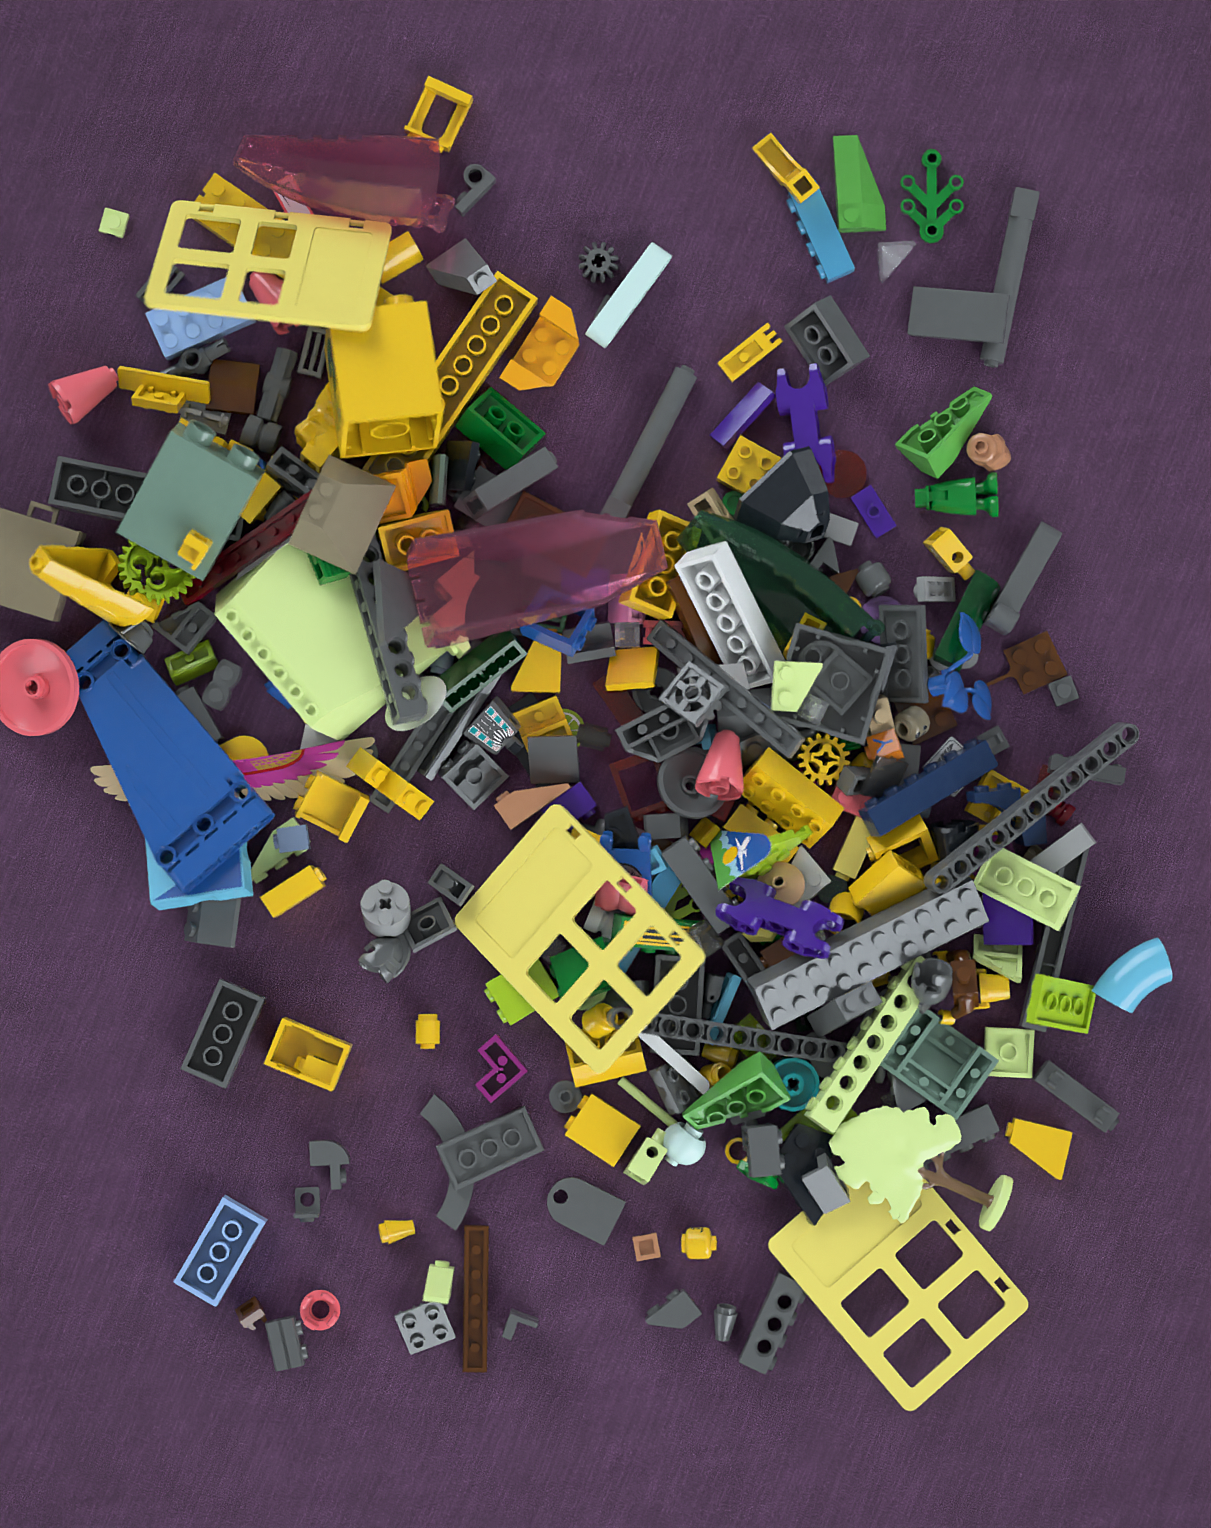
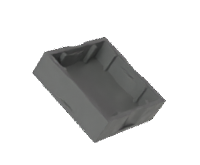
[772,623,892,745]

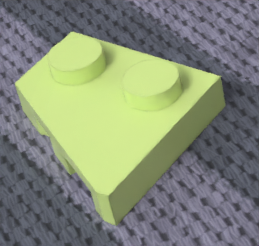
[771,661,822,712]

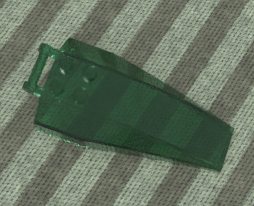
[676,510,885,661]

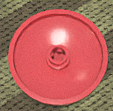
[0,639,79,736]

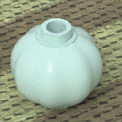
[663,1121,706,1166]

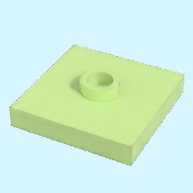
[984,1027,1035,1078]

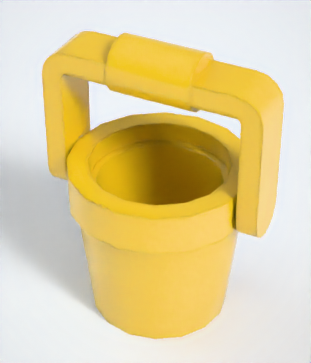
[974,969,1010,1009]

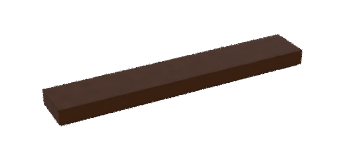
[463,1225,489,1373]

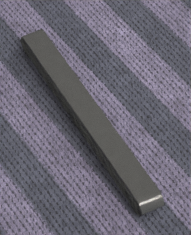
[924,722,1139,893]
[606,1007,862,1067]

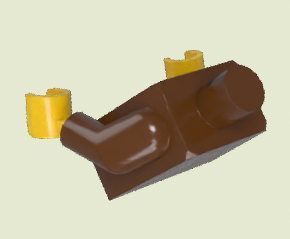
[933,949,979,1025]

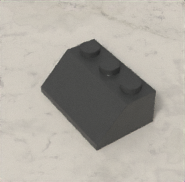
[784,295,870,385]
[184,897,241,948]

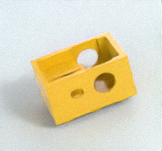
[264,1017,353,1091]

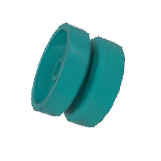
[773,1056,820,1111]

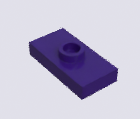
[850,485,897,539]

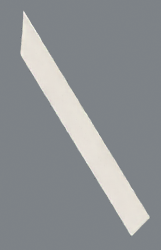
[638,1026,710,1094]

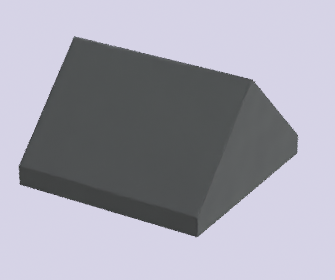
[404,896,458,953]

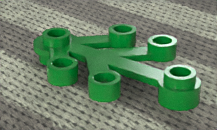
[900,149,964,243]

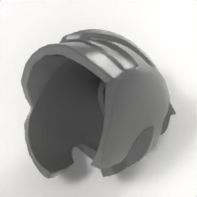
[358,932,411,984]
[911,958,953,1014]

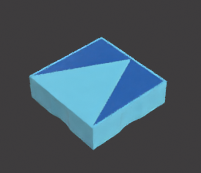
[145,797,253,910]

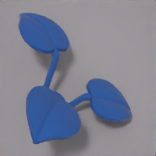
[928,612,992,720]

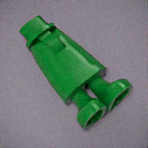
[915,472,999,517]

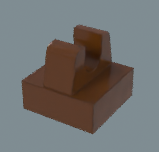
[235,1296,267,1330]

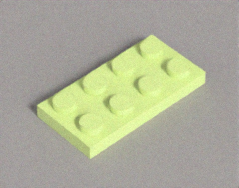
[974,848,1081,931]

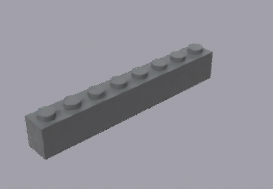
[1019,847,1090,1032]

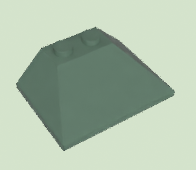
[880,1008,999,1120]

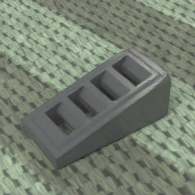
[836,766,891,796]

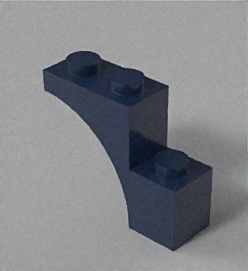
[966,782,1047,846]

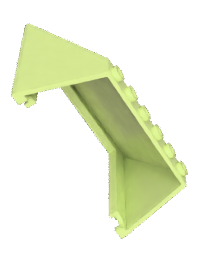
[215,544,447,741]

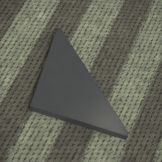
[373,559,438,646]

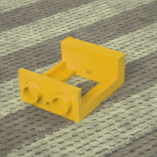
[404,76,473,153]

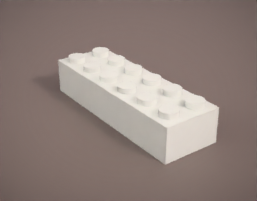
[674,541,785,688]

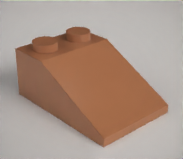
[494,783,571,830]

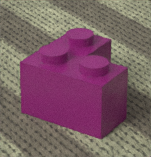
[475,1033,528,1103]

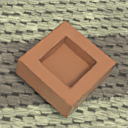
[632,1232,661,1261]

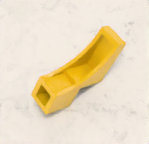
[752,133,820,204]
[346,747,434,820]

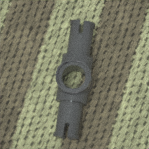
[161,338,231,377]

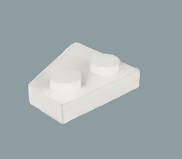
[792,845,832,908]

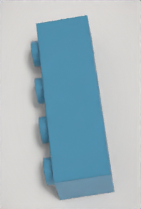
[786,180,855,283]

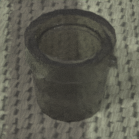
[686,919,725,957]

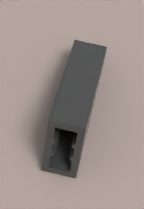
[462,447,558,521]

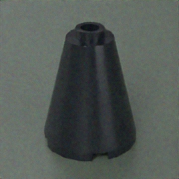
[930,819,979,877]

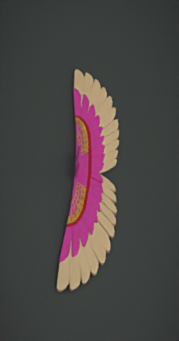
[91,737,375,806]

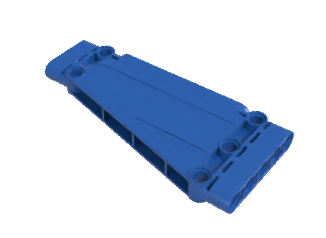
[66,620,275,893]

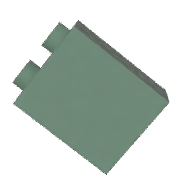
[117,419,265,581]

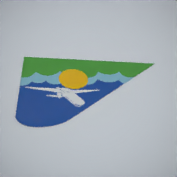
[710,831,771,890]

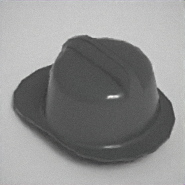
[108,621,153,658]

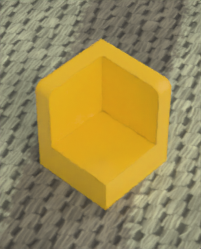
[177,529,213,571]

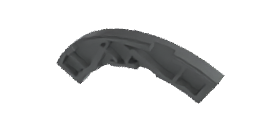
[420,1094,474,1231]

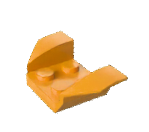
[499,296,579,391]
[373,458,432,524]

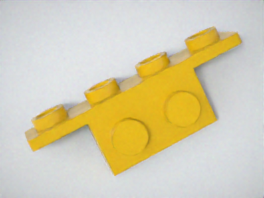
[117,366,211,413]

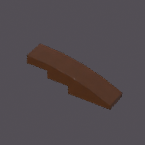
[665,576,722,665]

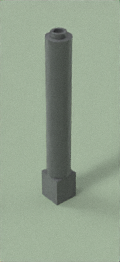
[980,187,1040,368]
[597,365,697,534]

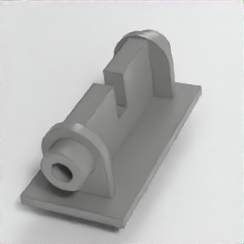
[179,400,232,435]

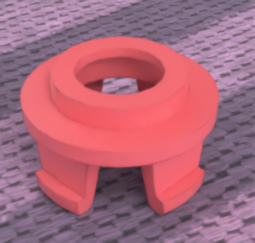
[300,1290,340,1330]

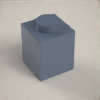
[273,825,311,853]

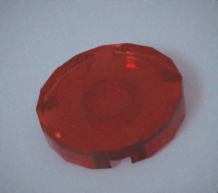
[819,450,867,498]

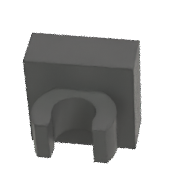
[976,725,1010,755]

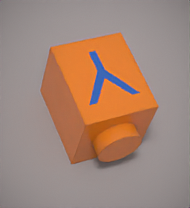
[864,728,905,767]

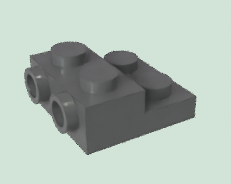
[438,740,509,810]

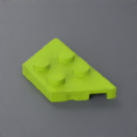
[739,825,813,879]

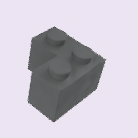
[741,1123,785,1178]

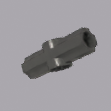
[257,347,298,423]

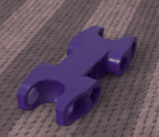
[776,363,836,483]
[716,877,844,959]

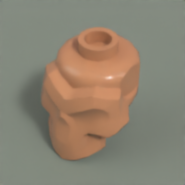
[967,433,1011,471]

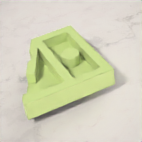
[972,934,1023,983]

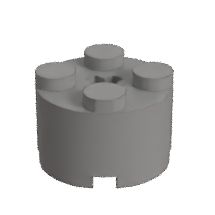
[361,880,411,937]

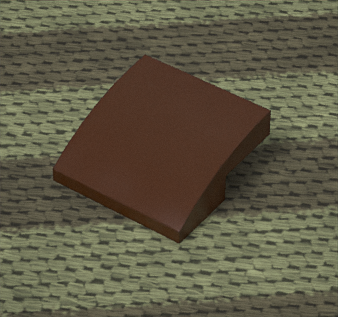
[205,359,260,415]

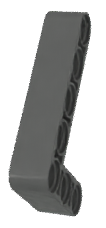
[983,521,1063,636]

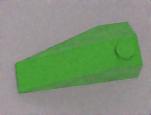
[833,135,886,233]
[895,387,993,479]
[682,1052,790,1130]

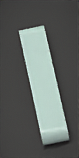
[585,242,672,348]

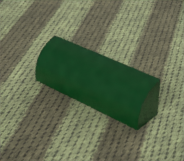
[933,569,1001,672]
[438,624,527,713]

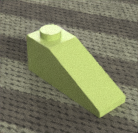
[423,1260,454,1304]

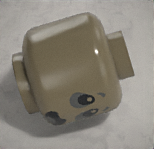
[894,706,930,741]

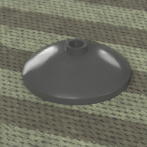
[657,747,725,819]

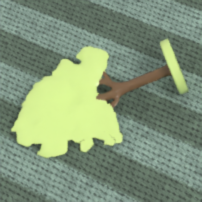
[829,1106,1013,1231]

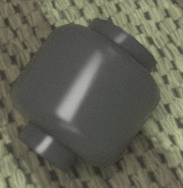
[855,560,891,598]

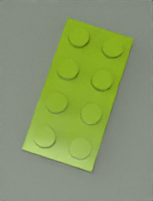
[1026,974,1096,1034]

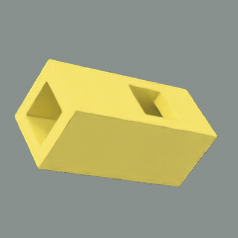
[832,816,870,881]

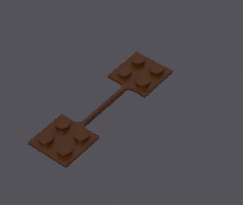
[893,631,1067,745]

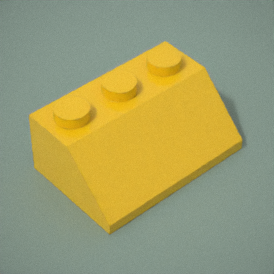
[565,1019,647,1088]

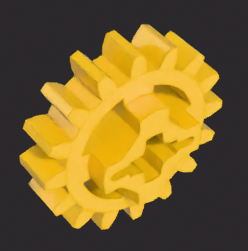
[797,733,850,786]

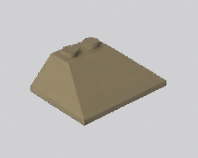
[288,455,396,575]

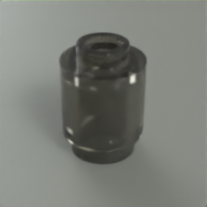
[577,723,612,751]

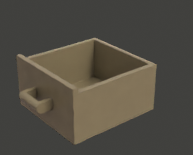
[0,501,87,622]

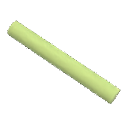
[617,1076,677,1127]

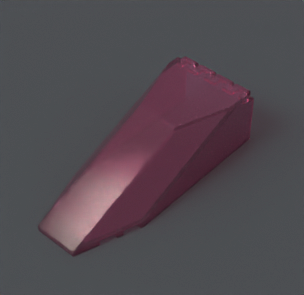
[406,510,668,649]

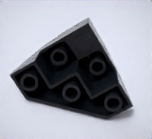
[733,446,830,543]

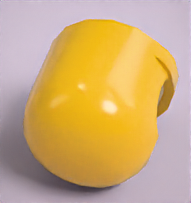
[829,892,864,935]

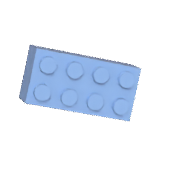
[145,277,256,361]
[174,1195,268,1307]

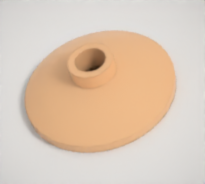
[757,862,805,905]

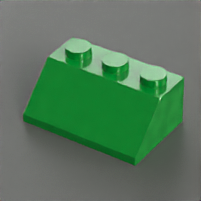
[455,387,546,470]

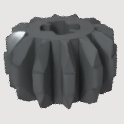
[578,242,619,283]

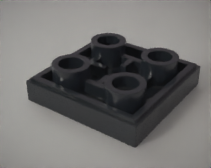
[445,441,480,491]

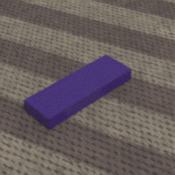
[710,382,776,450]

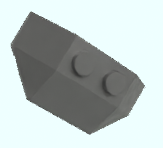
[615,688,709,763]

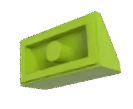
[164,640,219,686]

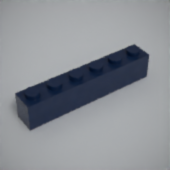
[858,738,999,837]

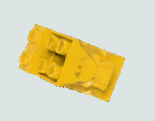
[294,382,371,474]

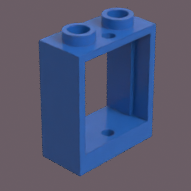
[520,585,597,658]

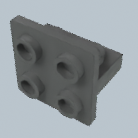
[649,1055,703,1115]

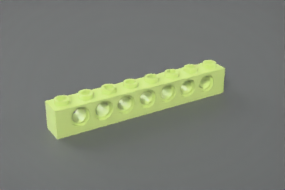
[804,956,926,1133]

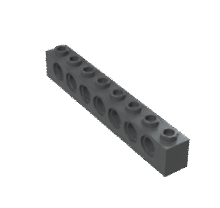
[349,533,428,725]

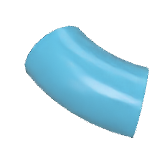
[1092,938,1172,1013]

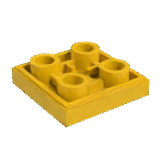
[605,646,659,691]

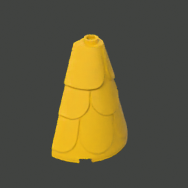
[29,545,154,627]

